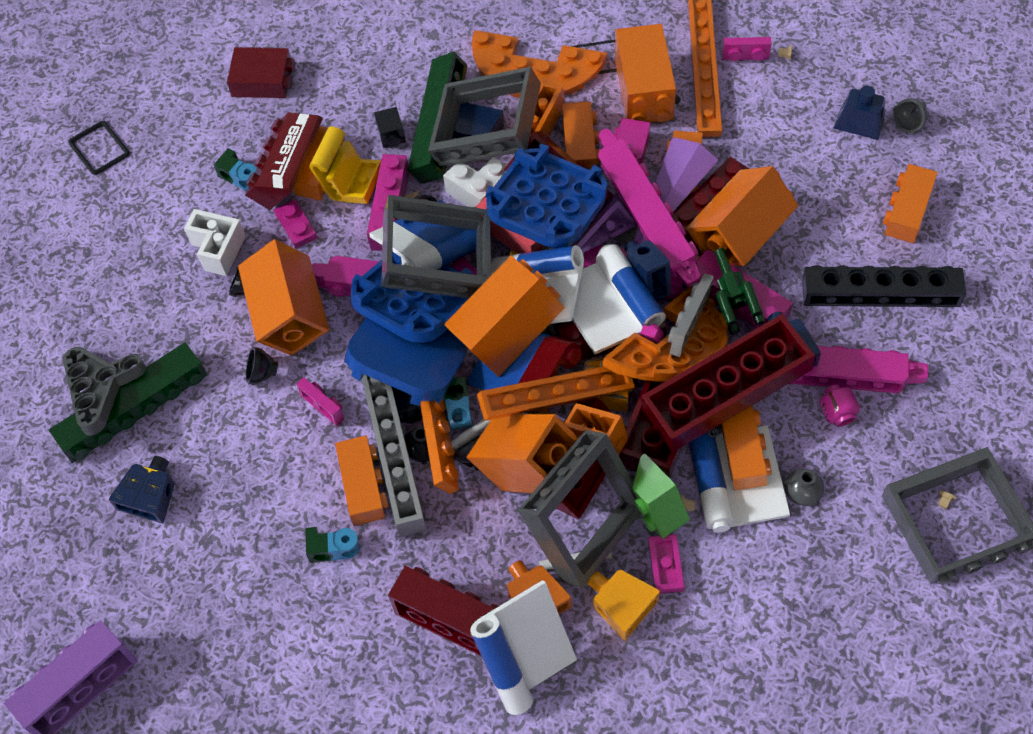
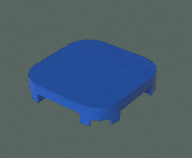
[486,144,608,248]
[351,252,473,343]
[344,318,467,406]

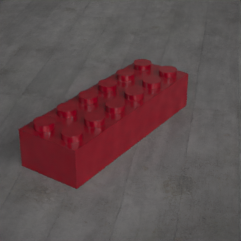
[641,314,815,452]

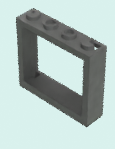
[428,67,541,166]
[381,195,491,298]
[517,430,641,588]
[882,447,1033,584]

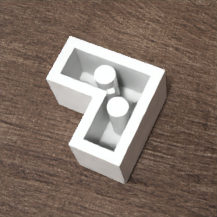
[443,157,506,207]
[184,209,246,276]

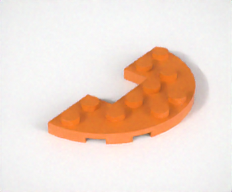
[472,30,607,98]
[603,286,728,382]

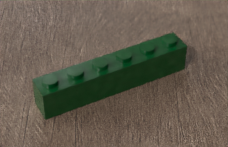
[407,51,468,184]
[49,342,207,463]

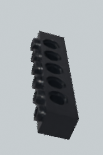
[802,265,966,307]

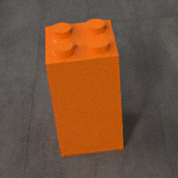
[615,24,676,122]
[686,166,799,266]
[238,239,330,355]
[444,255,565,377]
[467,414,578,493]

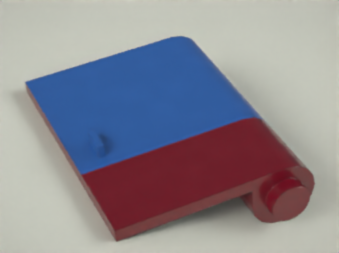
[466,332,581,391]

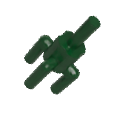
[714,248,766,335]

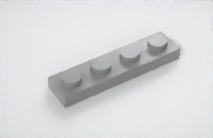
[668,273,714,357]

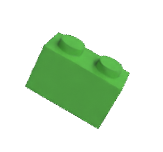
[633,454,690,539]

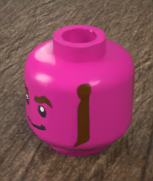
[819,385,860,427]

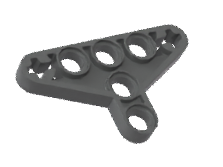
[63,347,146,436]

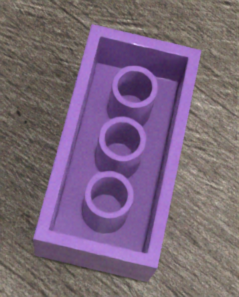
[3,620,138,734]

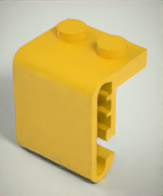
[309,126,381,204]

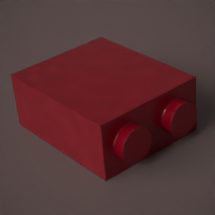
[227,47,295,98]

